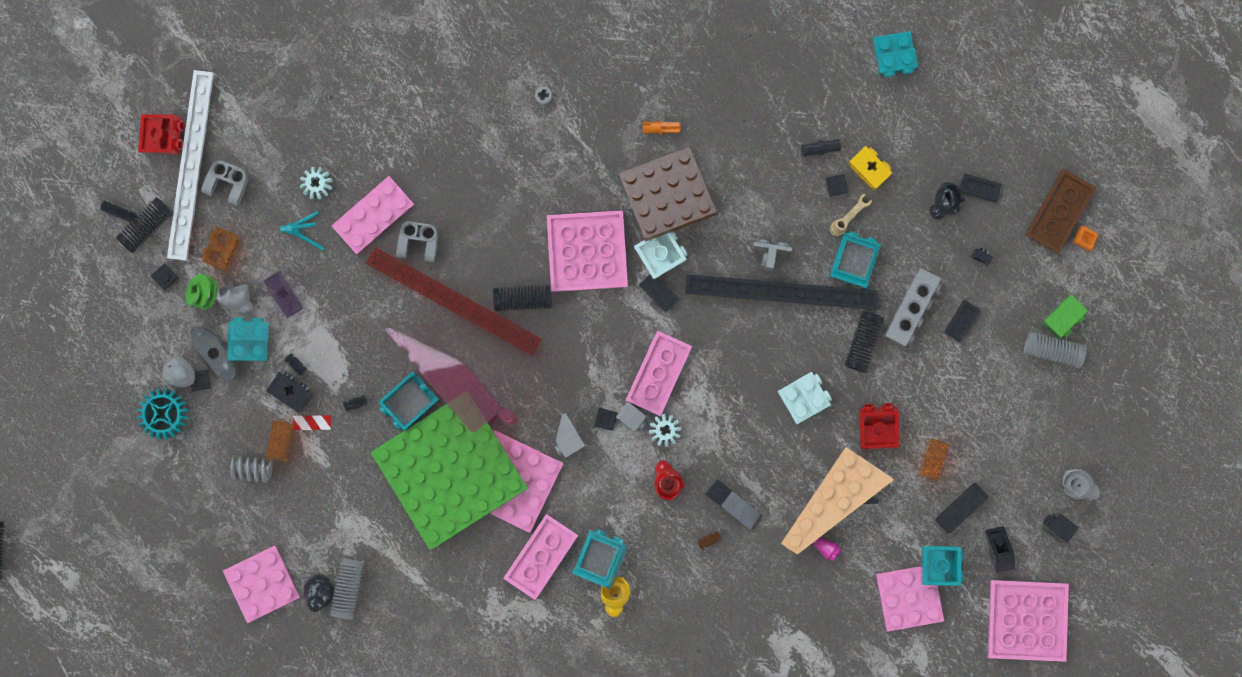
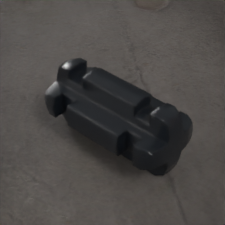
[285,354,307,375]
[343,395,367,411]

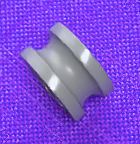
[535,86,552,105]

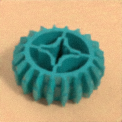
[136,388,189,440]

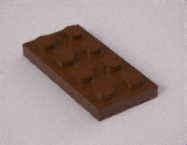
[1024,169,1096,254]

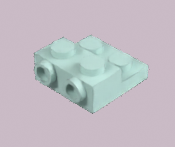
[634,231,687,280]
[777,372,832,425]

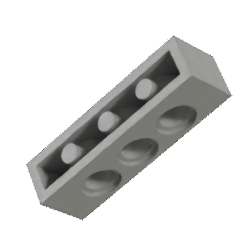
[884,268,941,348]

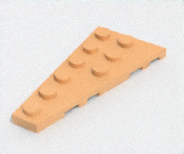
[781,447,894,554]

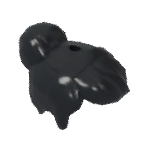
[929,182,965,220]
[304,574,334,613]

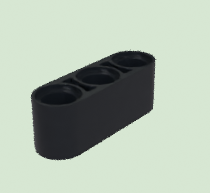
[935,482,989,534]

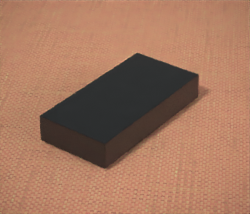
[960,174,1001,203]
[639,274,679,312]
[943,300,980,342]

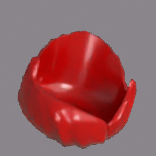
[654,460,685,501]

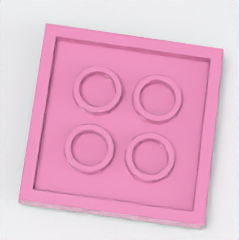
[223,545,300,623]
[876,566,944,632]

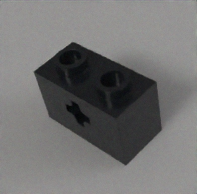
[266,371,313,413]
[1042,513,1079,543]

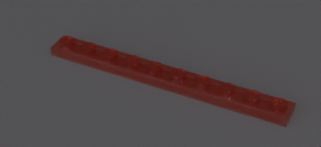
[365,247,542,356]

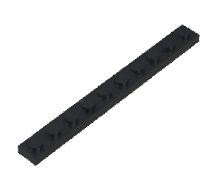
[685,274,878,310]

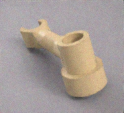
[830,194,872,237]

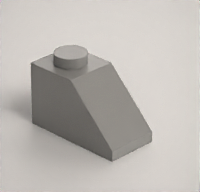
[616,402,647,432]
[555,413,585,458]

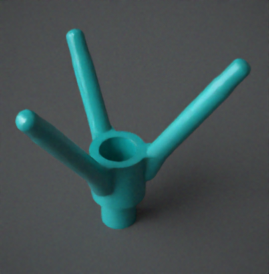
[280,211,325,251]

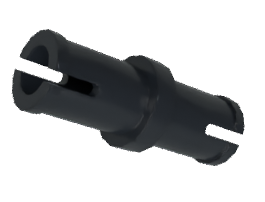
[801,139,841,157]

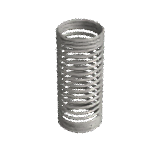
[1024,331,1087,369]
[329,558,364,620]

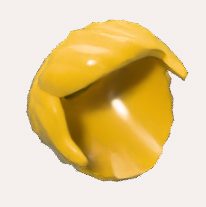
[601,576,631,617]

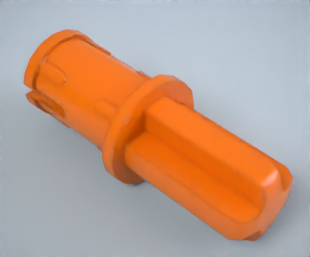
[643,120,681,135]

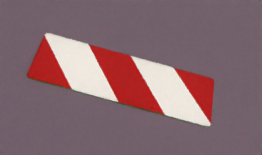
[293,415,331,430]

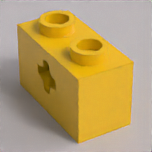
[848,146,892,191]

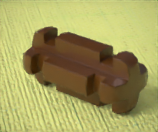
[697,532,721,549]

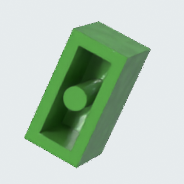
[1042,294,1088,339]

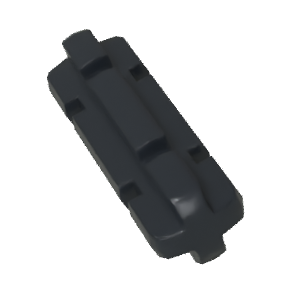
[100,201,137,223]

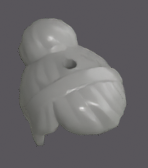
[216,281,253,315]
[162,357,195,388]
[1062,468,1100,501]

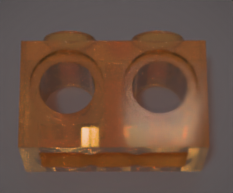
[201,226,241,272]

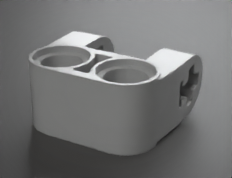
[201,161,249,206]
[396,221,438,262]

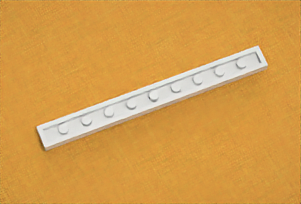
[167,70,214,261]

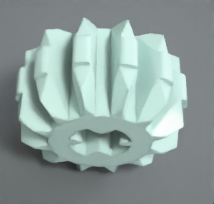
[300,167,333,200]
[649,414,682,447]

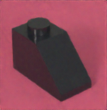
[985,526,1015,573]

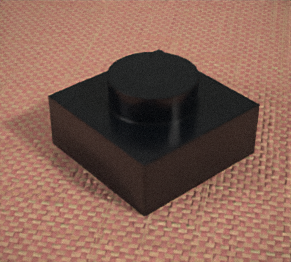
[970,247,993,266]
[151,263,179,291]

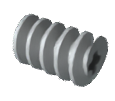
[230,456,273,483]

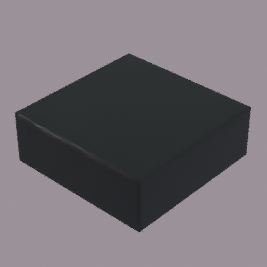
[825,174,848,197]
[191,369,212,392]
[594,408,618,431]

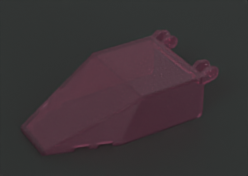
[386,328,517,433]

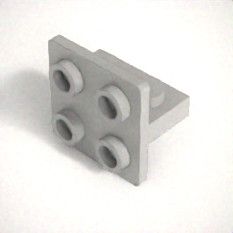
[752,239,792,272]

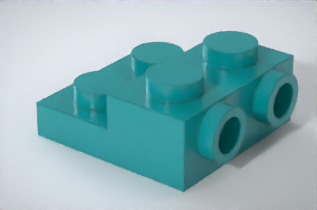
[872,31,918,77]
[227,317,268,361]
[922,546,964,586]

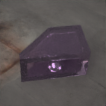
[264,271,303,318]

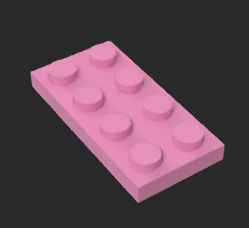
[332,176,414,255]
[625,331,692,416]
[503,514,579,600]

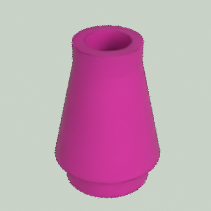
[812,537,842,562]

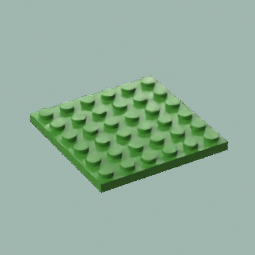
[370,391,529,550]

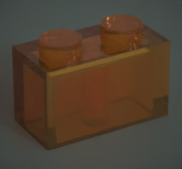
[265,420,295,462]
[917,438,950,481]

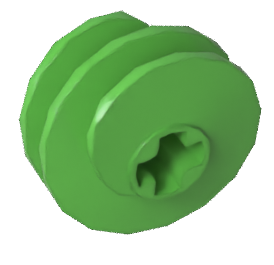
[185,274,217,310]

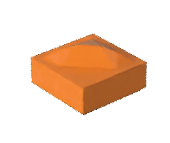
[1073,225,1098,252]

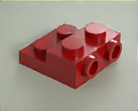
[138,114,184,155]
[859,403,899,449]

